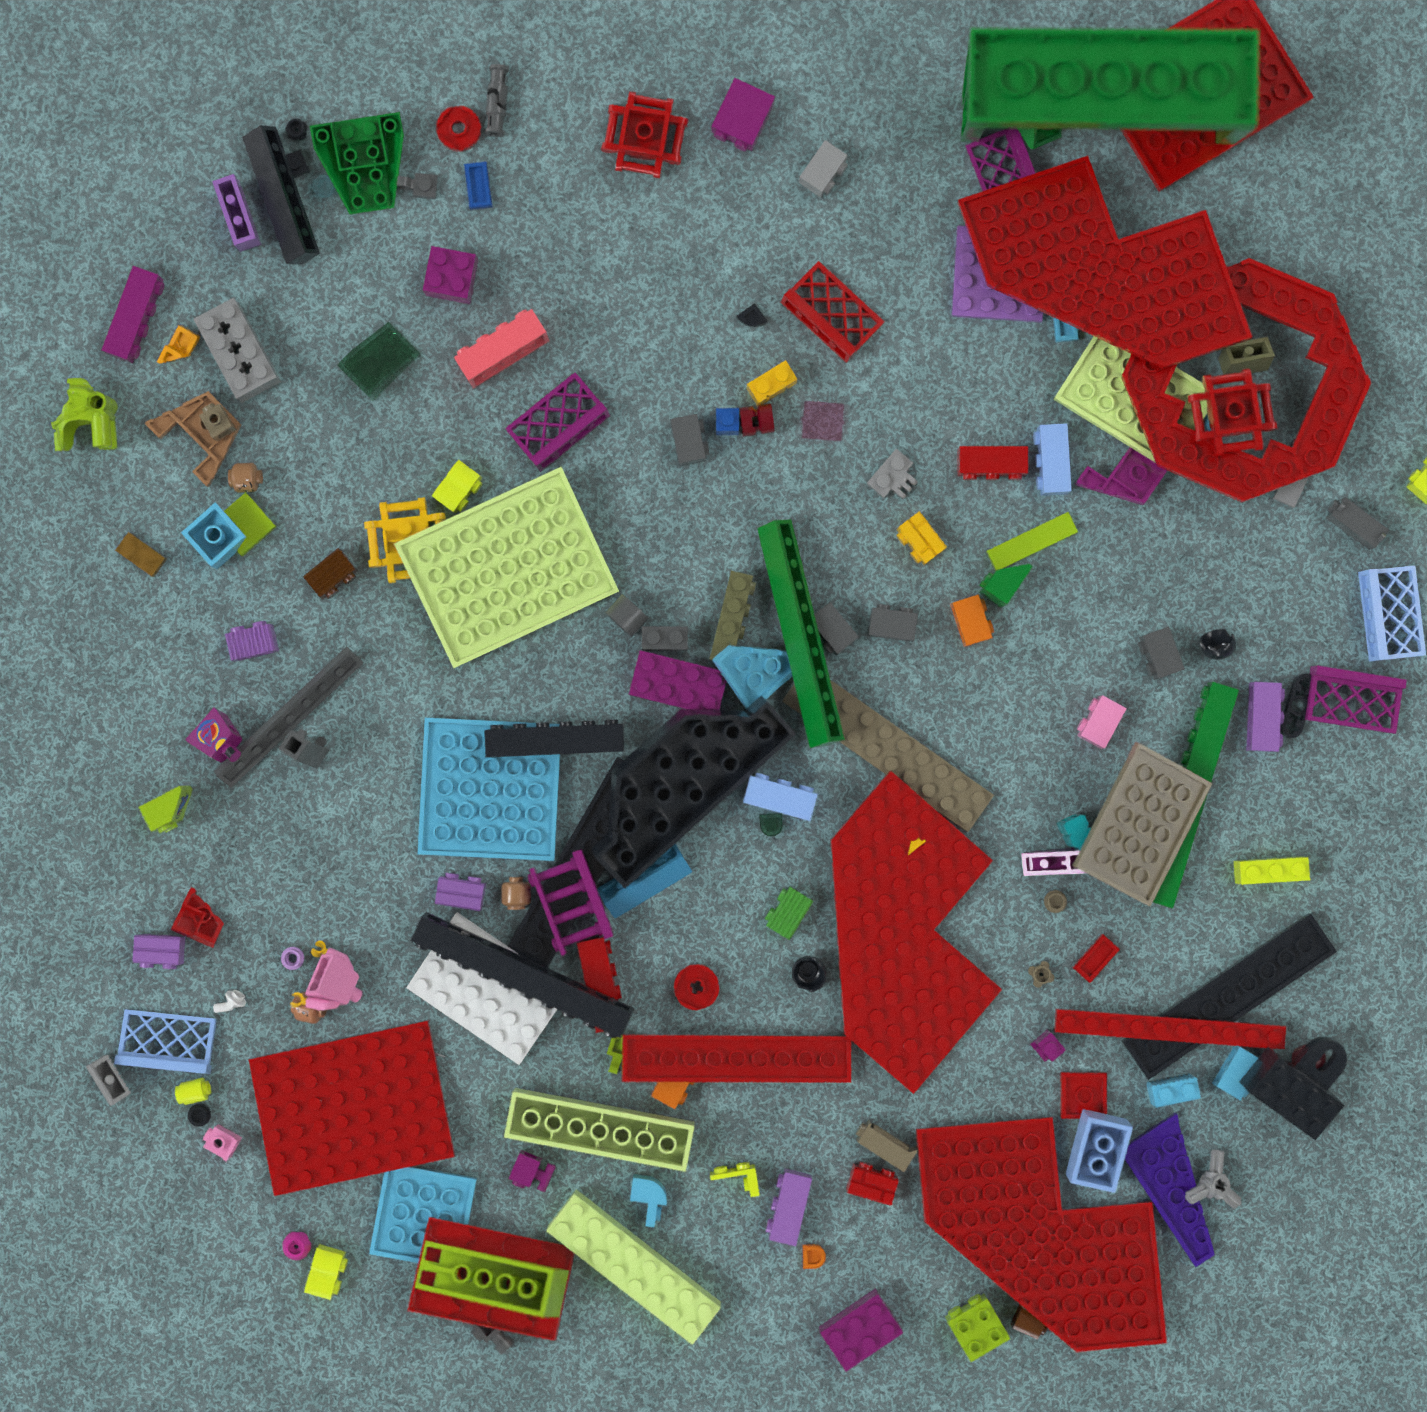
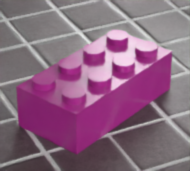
[629,650,726,710]

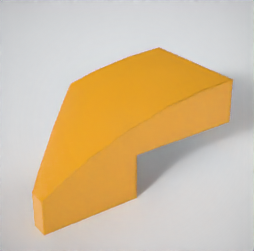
[157,325,201,364]

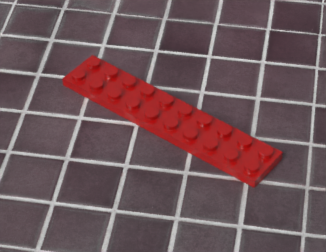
[622,1035,851,1083]

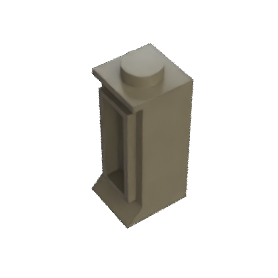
[855,1120,918,1172]

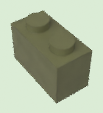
[1218,337,1275,375]

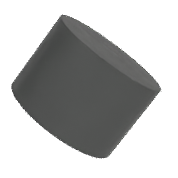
[605,594,649,637]

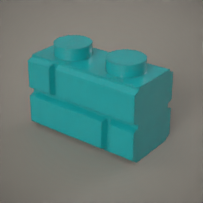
[1057,814,1091,851]

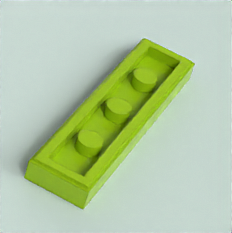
[986,512,1078,571]

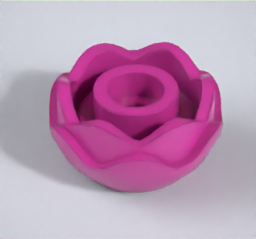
[282,1232,312,1260]

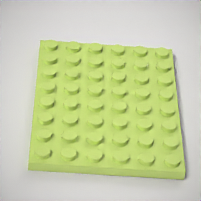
[394,467,619,668]

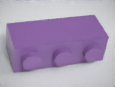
[212,174,261,252]
[1246,682,1285,752]
[765,1168,812,1246]

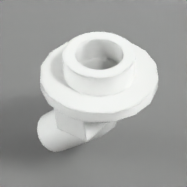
[213,990,246,1013]

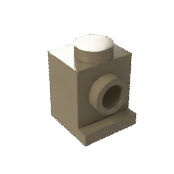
[199,403,237,442]

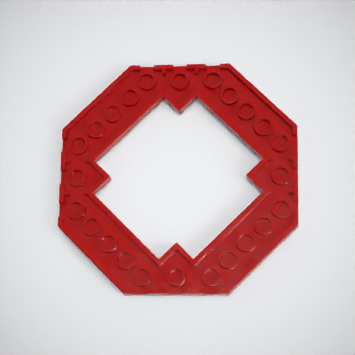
[1121,258,1371,502]

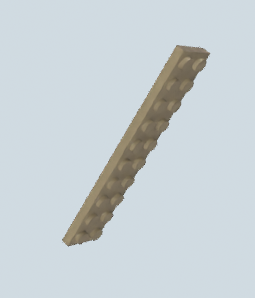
[782,680,994,832]

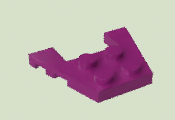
[1075,447,1167,505]

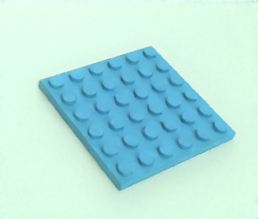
[418,718,560,861]

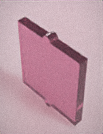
[801,401,845,441]

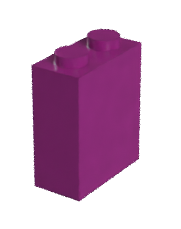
[711,77,775,151]

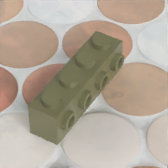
[709,571,756,661]

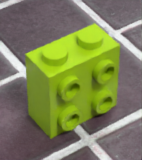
[945,1294,1010,1362]

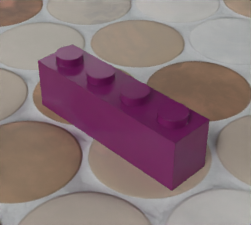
[101,266,165,364]

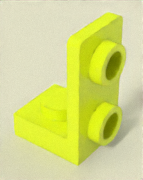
[710,1162,760,1197]

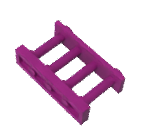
[527,849,614,956]

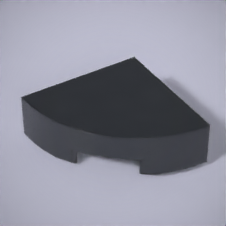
[736,303,768,327]

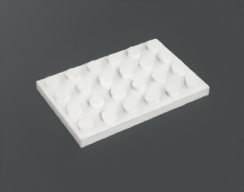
[406,912,557,1065]

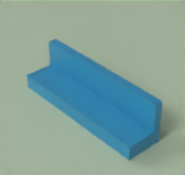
[597,843,692,918]

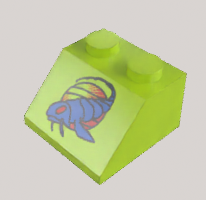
[138,786,192,833]

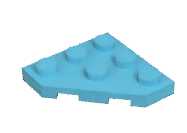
[712,645,792,709]

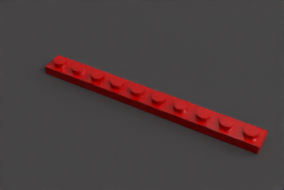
[1054,1008,1286,1050]

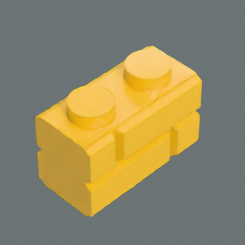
[746,360,798,406]
[896,511,947,565]

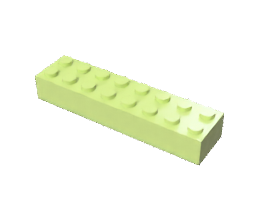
[504,1088,695,1172]
[546,1189,721,1345]

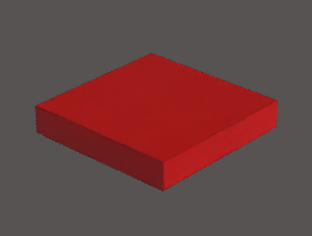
[1060,1072,1107,1119]

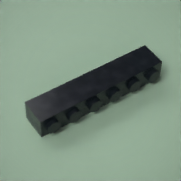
[242,125,320,265]
[484,720,625,758]

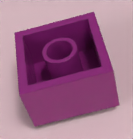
[423,246,479,304]

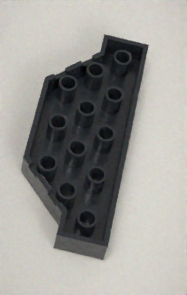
[591,696,796,888]

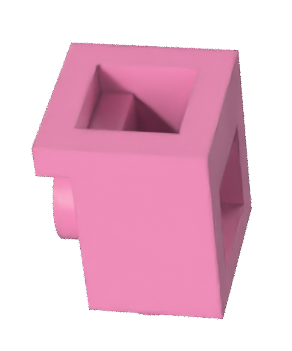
[203,1124,242,1161]

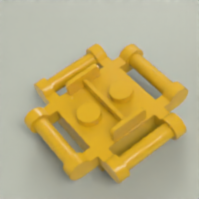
[364,497,446,583]

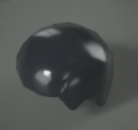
[1199,629,1236,660]
[792,956,827,992]

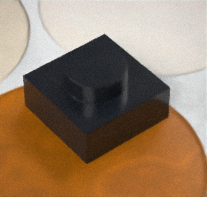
[286,149,310,179]

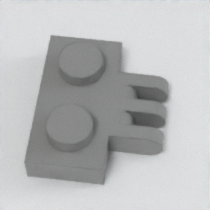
[867,449,918,499]

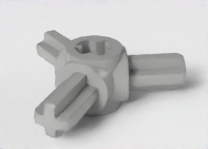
[1185,1149,1242,1209]

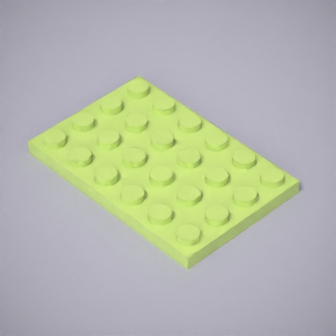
[1053,337,1207,463]

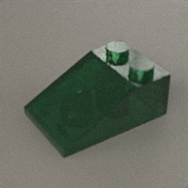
[337,322,420,401]

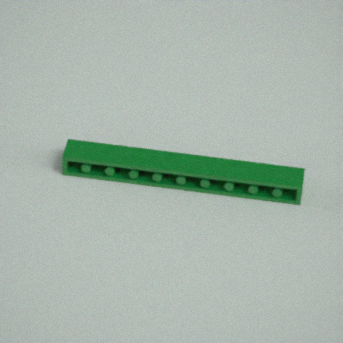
[757,519,845,748]
[1153,682,1239,909]

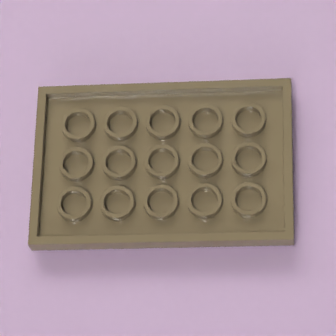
[1073,742,1212,906]

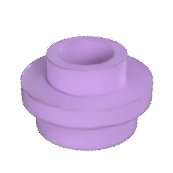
[281,947,304,970]

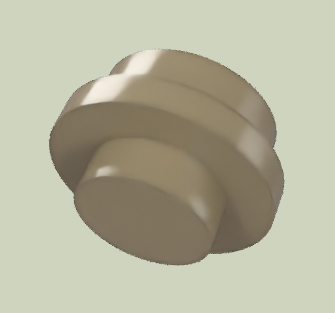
[1044,890,1067,913]

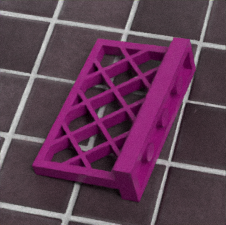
[965,128,1035,191]
[505,372,610,472]
[1305,665,1407,734]

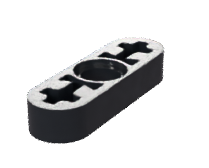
[1280,674,1311,738]

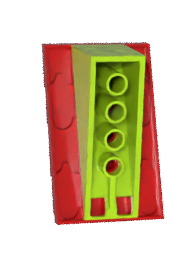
[407,1217,575,1341]

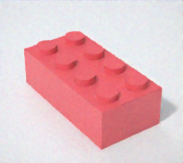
[454,309,549,389]

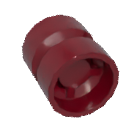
[739,403,775,437]

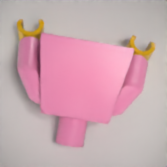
[290,941,362,1011]

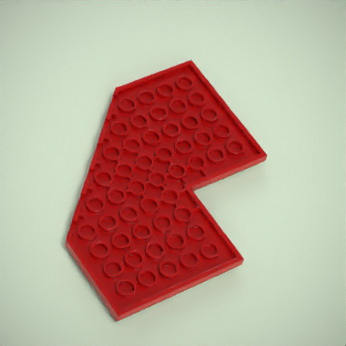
[957,155,1252,369]
[830,771,1002,1094]
[916,1117,1167,1352]

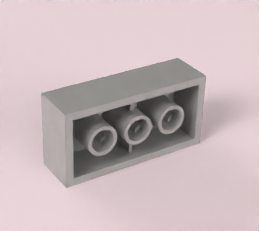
[193,297,281,403]

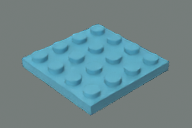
[369,1166,477,1263]

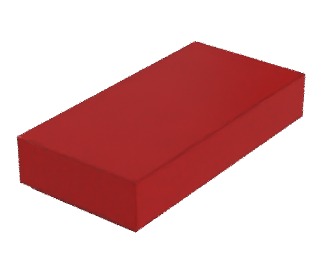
[1072,934,1120,983]

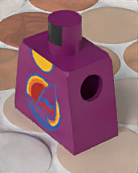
[185,707,242,763]

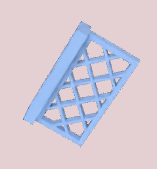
[1358,565,1426,662]
[114,1009,217,1074]

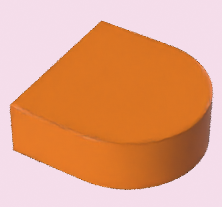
[803,1244,826,1269]

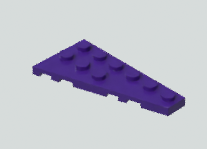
[1124,1112,1215,1267]

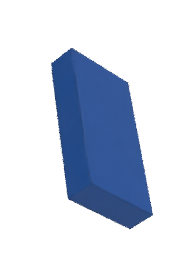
[464,161,493,210]

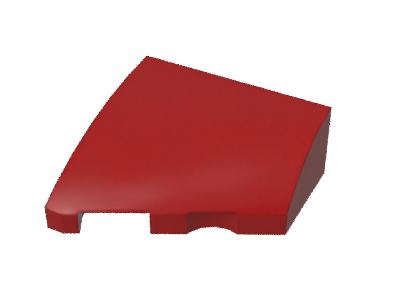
[171,887,224,948]

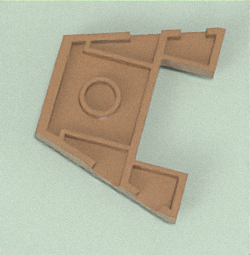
[144,391,242,487]

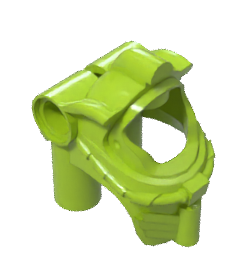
[51,378,118,452]

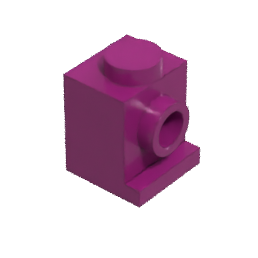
[1030,1030,1066,1062]

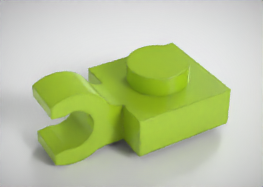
[607,1037,622,1075]

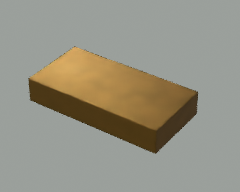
[115,532,167,577]

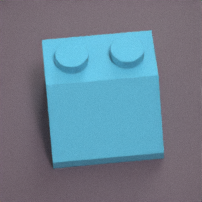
[181,502,246,569]

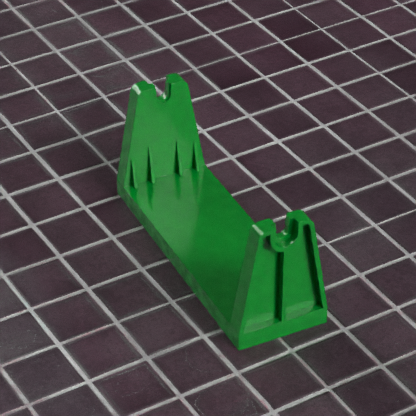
[961,28,1259,144]

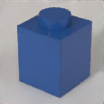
[716,408,739,435]

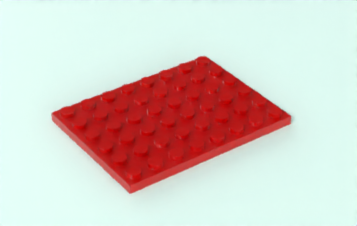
[1120,0,1314,192]
[249,1021,455,1196]

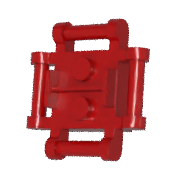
[601,91,689,179]
[1188,369,1278,457]

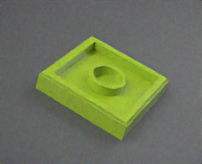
[224,492,277,556]

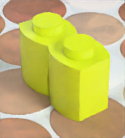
[432,460,483,514]
[304,1244,348,1300]

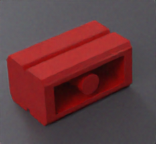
[846,1161,899,1206]

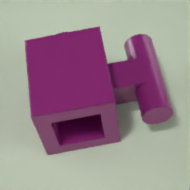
[509,1149,556,1192]

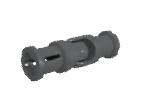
[485,64,509,137]

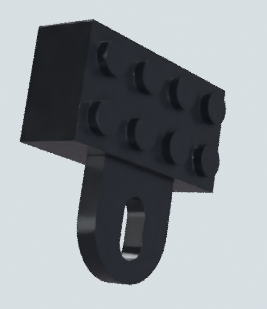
[1239,1037,1347,1141]

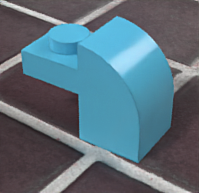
[630,1174,667,1227]

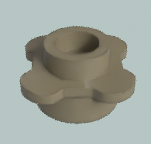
[1028,961,1055,988]

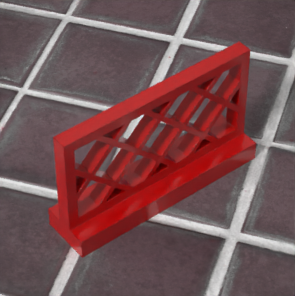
[781,261,885,363]

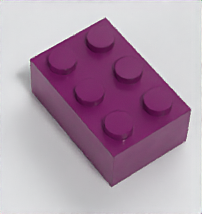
[819,1288,903,1372]

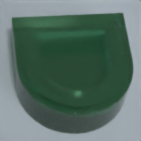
[759,813,783,837]

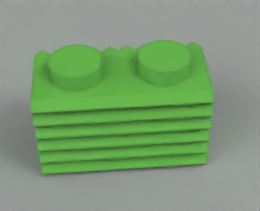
[764,886,813,940]

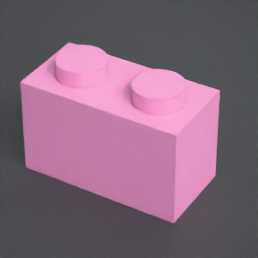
[1077,695,1127,749]

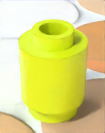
[175,1077,211,1105]

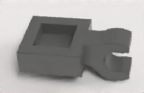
[397,173,438,199]

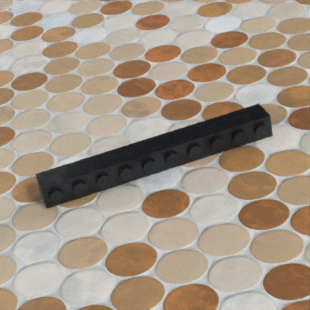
[411,912,635,1039]

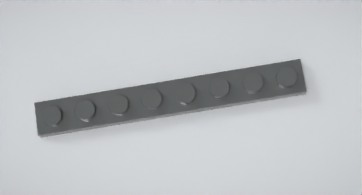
[214,646,364,788]

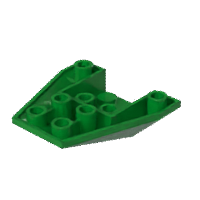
[310,112,404,215]

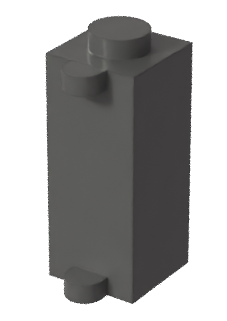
[1326,497,1389,550]
[279,729,329,768]

